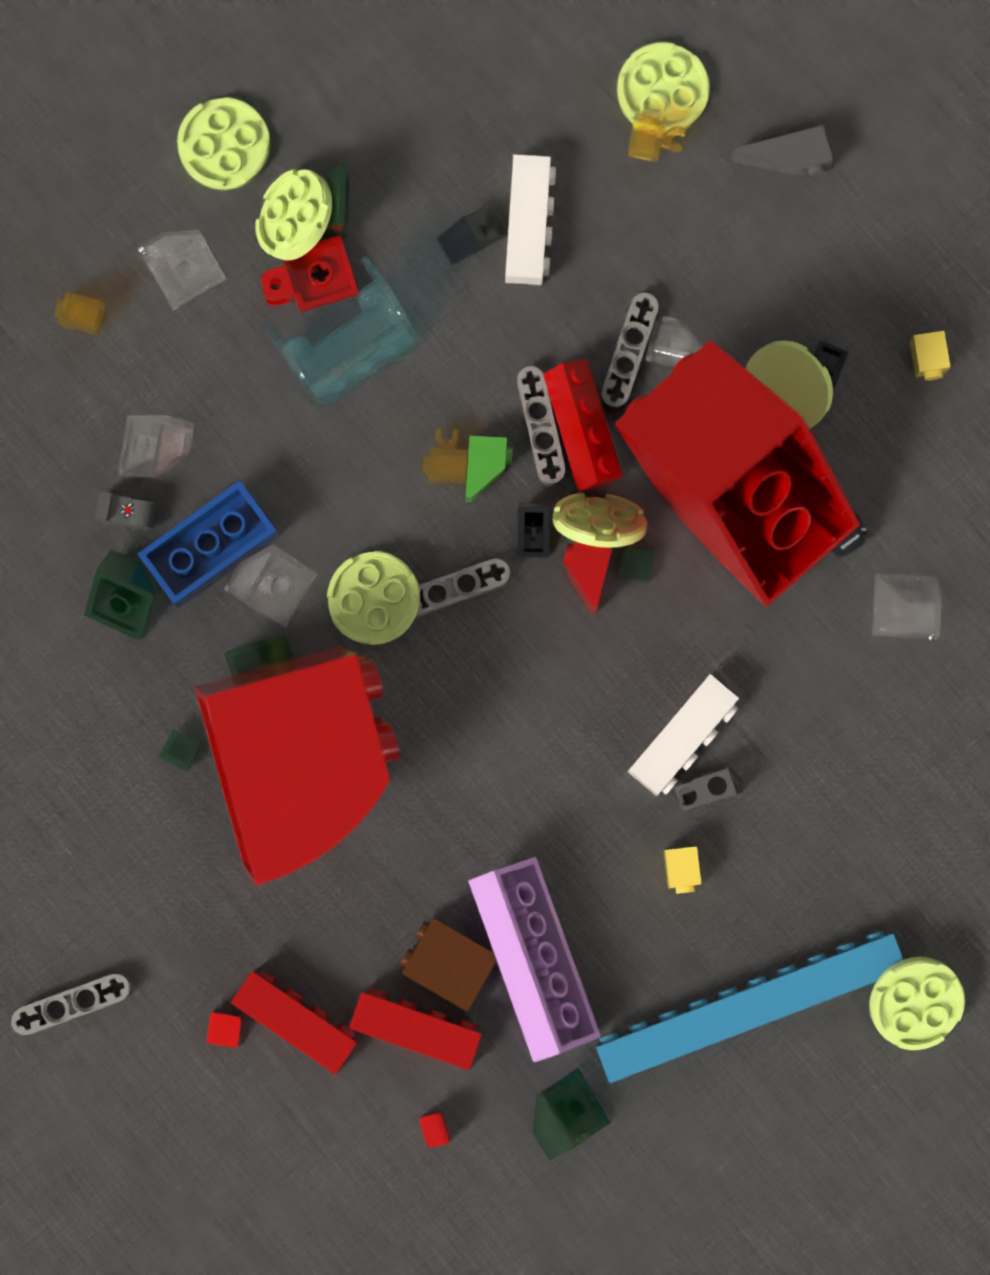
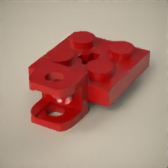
[261,235,359,313]

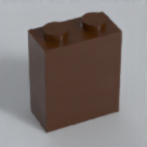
[399,918,497,1012]

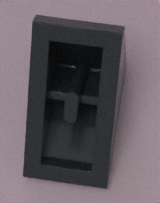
[437,208,506,266]
[813,340,848,390]
[518,503,550,557]

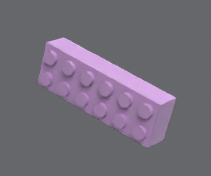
[469,857,601,1062]

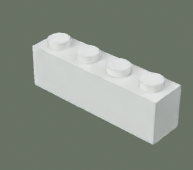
[505,154,556,285]
[628,674,739,796]

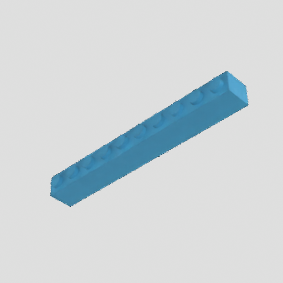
[595,930,903,1083]

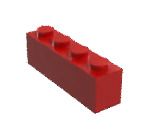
[543,359,623,492]
[230,969,358,1075]
[349,988,482,1070]

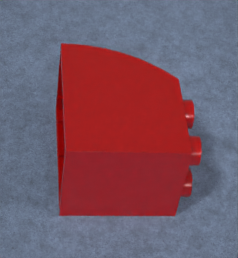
[615,340,860,607]
[194,646,400,885]

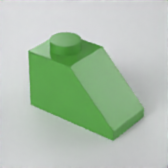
[466,435,513,502]

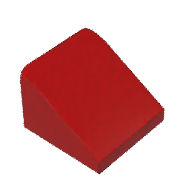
[207,1011,244,1048]
[419,1111,451,1148]

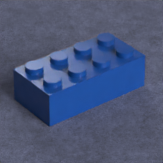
[138,480,279,608]

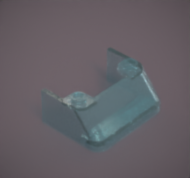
[263,256,418,407]

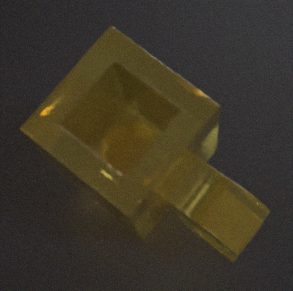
[628,110,686,162]
[55,291,105,336]
[422,428,468,486]

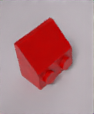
[563,541,612,614]

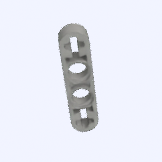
[601,293,659,410]
[517,366,565,486]
[415,558,510,618]
[11,974,131,1035]

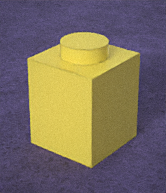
[909,331,950,381]
[664,846,701,894]

